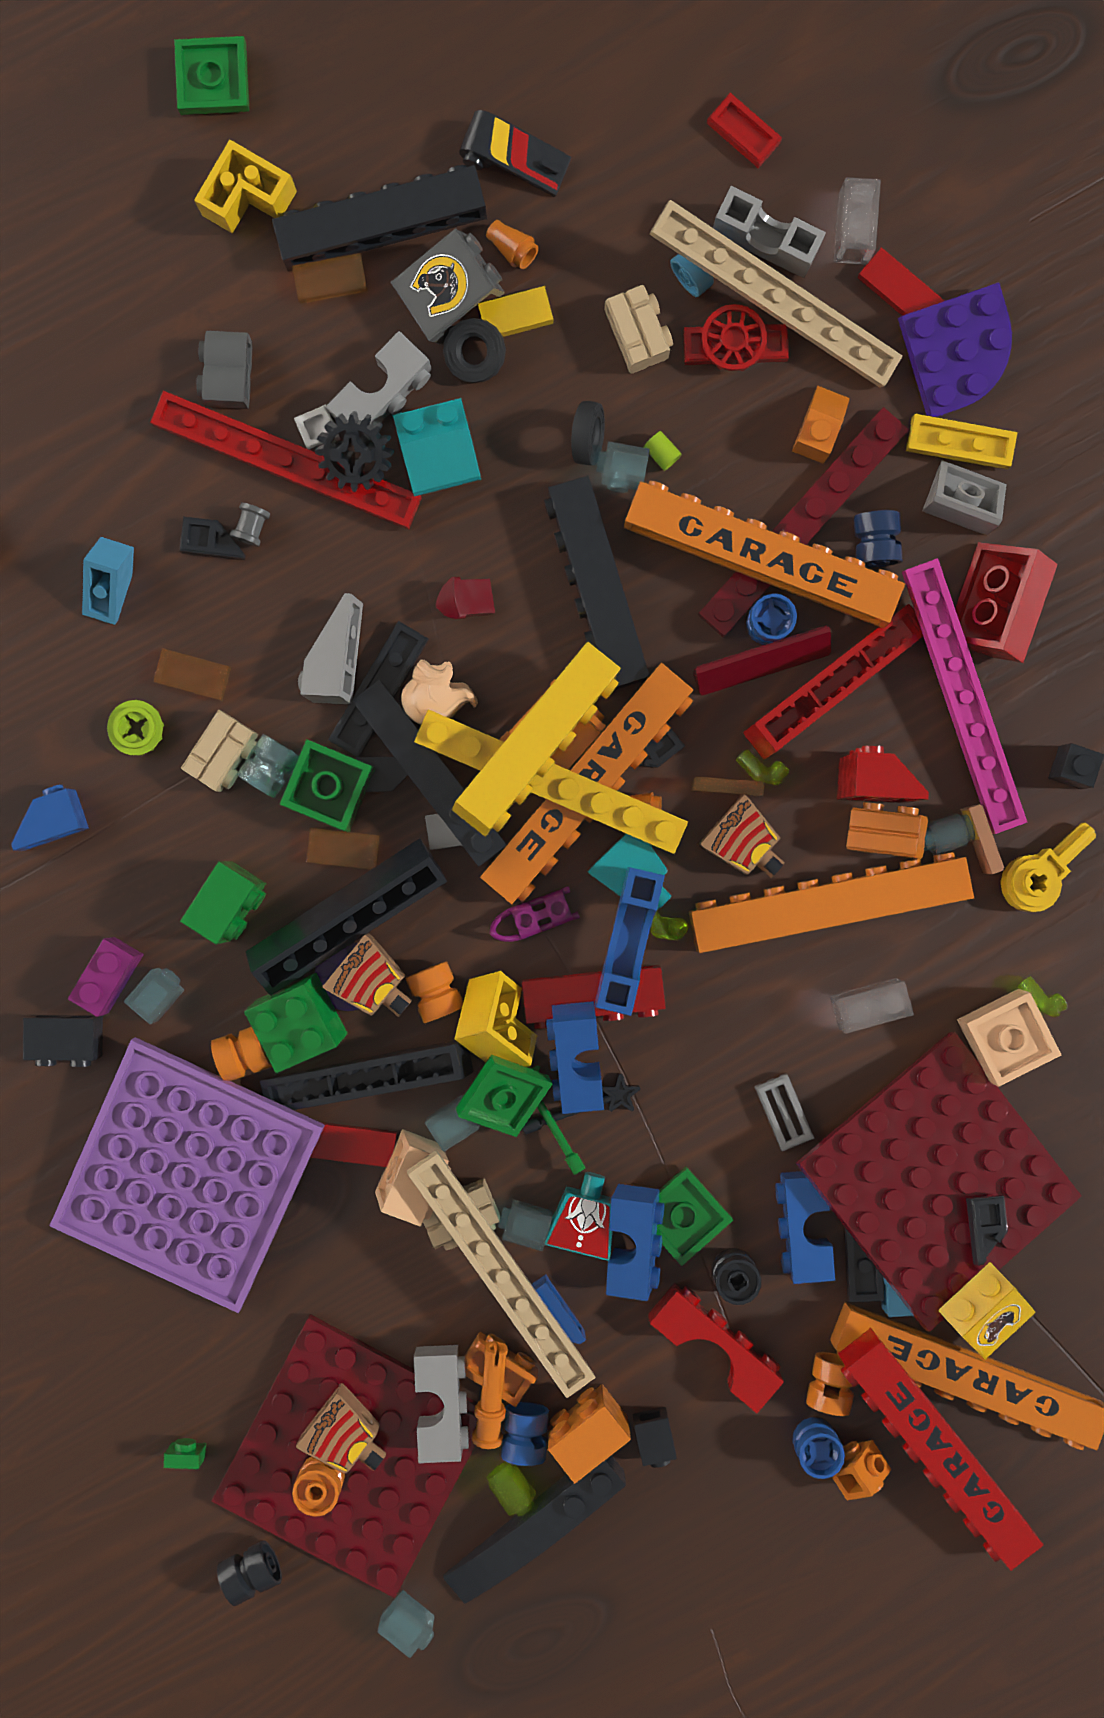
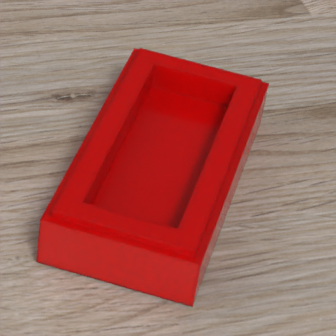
[707,92,782,168]

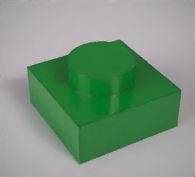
[163,1438,206,1469]

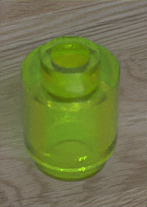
[487,1461,536,1517]

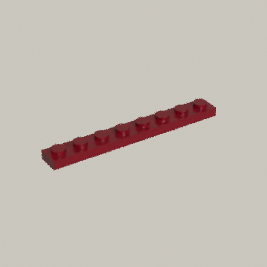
[698,407,909,637]

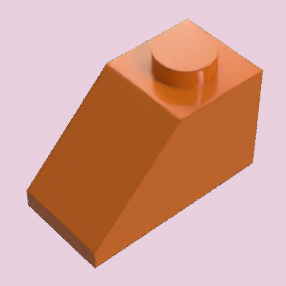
[792,386,850,464]

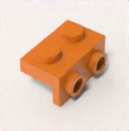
[465,1332,538,1407]

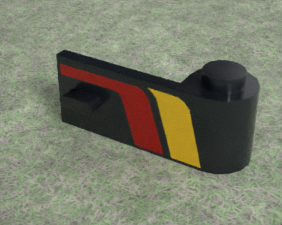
[459,110,572,197]

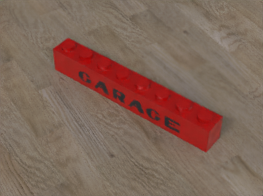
[838,1328,1044,1571]

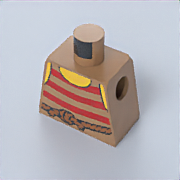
[697,794,785,878]
[322,933,412,1017]
[296,1383,386,1473]

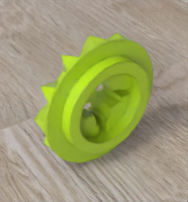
[107,700,164,756]

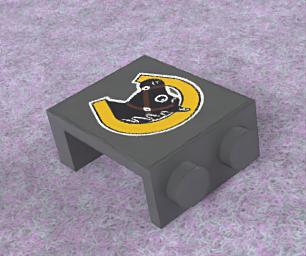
[391,229,505,344]

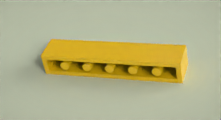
[452,642,621,837]

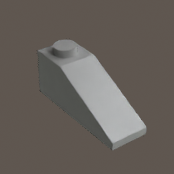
[298,593,363,704]

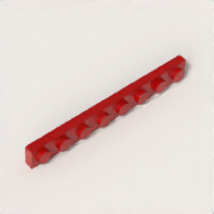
[150,390,422,530]

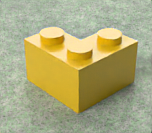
[194,139,297,233]
[454,971,537,1067]

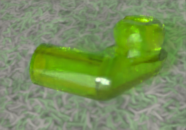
[736,749,789,786]
[650,911,688,941]
[1017,976,1067,1017]

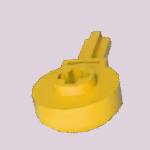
[1001,822,1096,912]

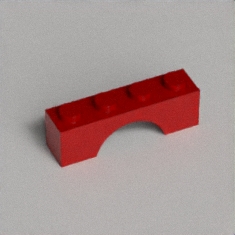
[648,1283,784,1413]

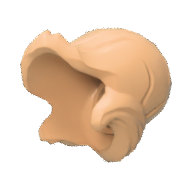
[401,660,478,725]

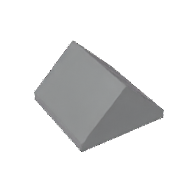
[922,460,1006,535]

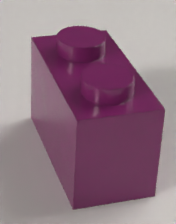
[68,937,144,1017]

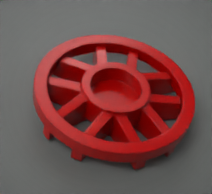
[701,304,767,371]

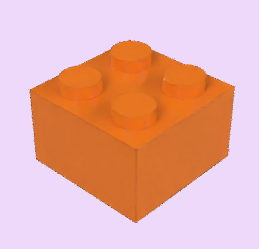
[548,1384,631,1484]

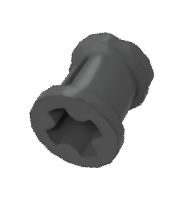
[230,502,270,547]

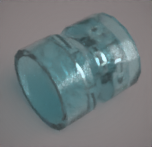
[237,734,299,798]

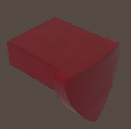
[435,577,495,619]

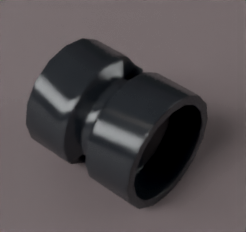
[711,1248,761,1305]
[217,1540,282,1606]

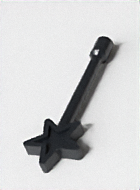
[523,1073,640,1135]

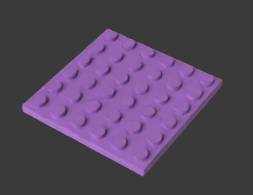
[50,1037,325,1313]

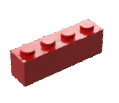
[522,965,666,1029]

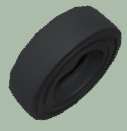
[443,318,506,383]
[571,401,605,466]

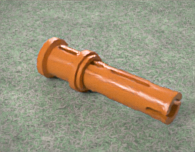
[472,1341,508,1449]

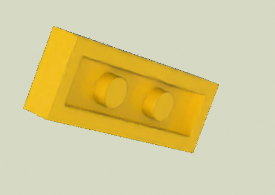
[906,414,1017,470]

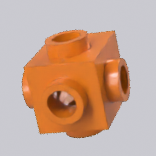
[832,1440,891,1501]

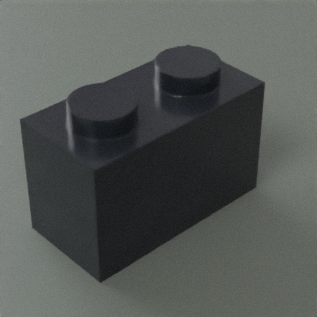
[23,1015,103,1067]

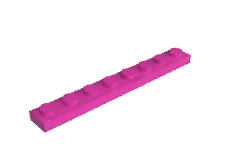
[902,558,1027,834]

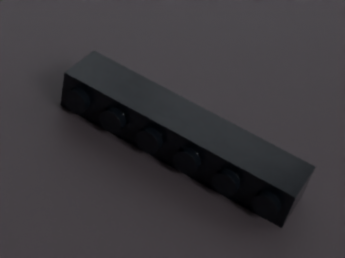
[272,165,487,272]
[544,475,650,690]
[245,838,447,996]

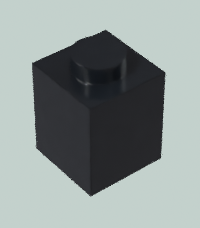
[1048,743,1104,789]
[632,1407,677,1468]

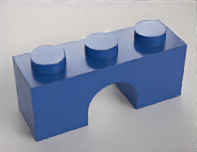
[546,1001,604,1114]
[775,1171,835,1284]
[606,1184,664,1301]

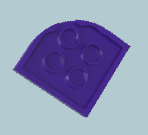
[898,282,1012,417]

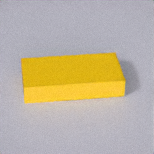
[478,286,553,337]

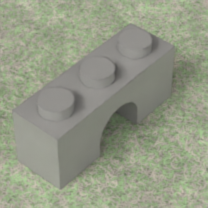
[713,186,826,278]
[326,331,432,440]
[414,1345,469,1463]

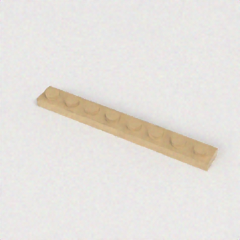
[650,200,902,388]
[407,1150,596,1398]

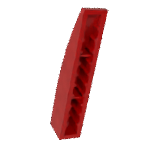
[742,604,923,760]

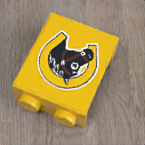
[938,1262,1036,1359]

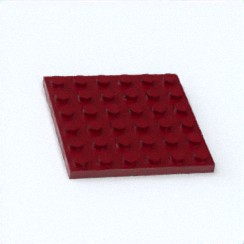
[796,1032,1082,1332]
[212,1314,478,1598]

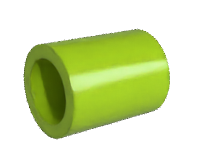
[643,431,682,471]

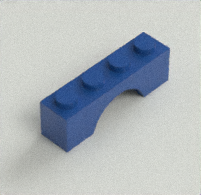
[595,867,665,1016]

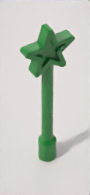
[532,1065,586,1175]

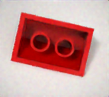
[955,542,1058,663]
[837,746,929,803]

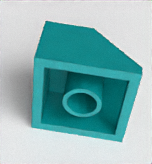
[393,398,481,496]

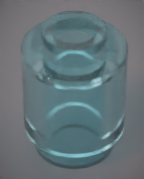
[924,813,975,855]

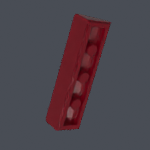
[693,626,831,695]

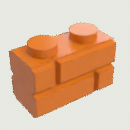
[846,802,928,859]

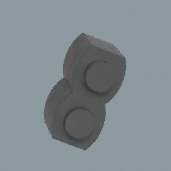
[196,331,252,409]

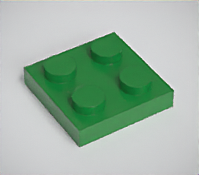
[174,36,249,115]
[456,1054,553,1137]
[657,1166,733,1266]

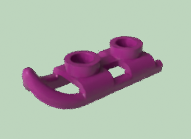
[489,886,580,942]

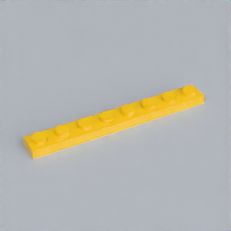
[414,709,688,854]

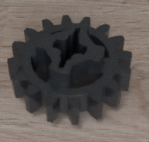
[315,411,394,492]

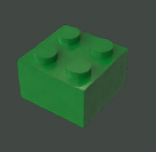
[280,739,375,832]
[180,861,267,945]
[244,973,348,1073]

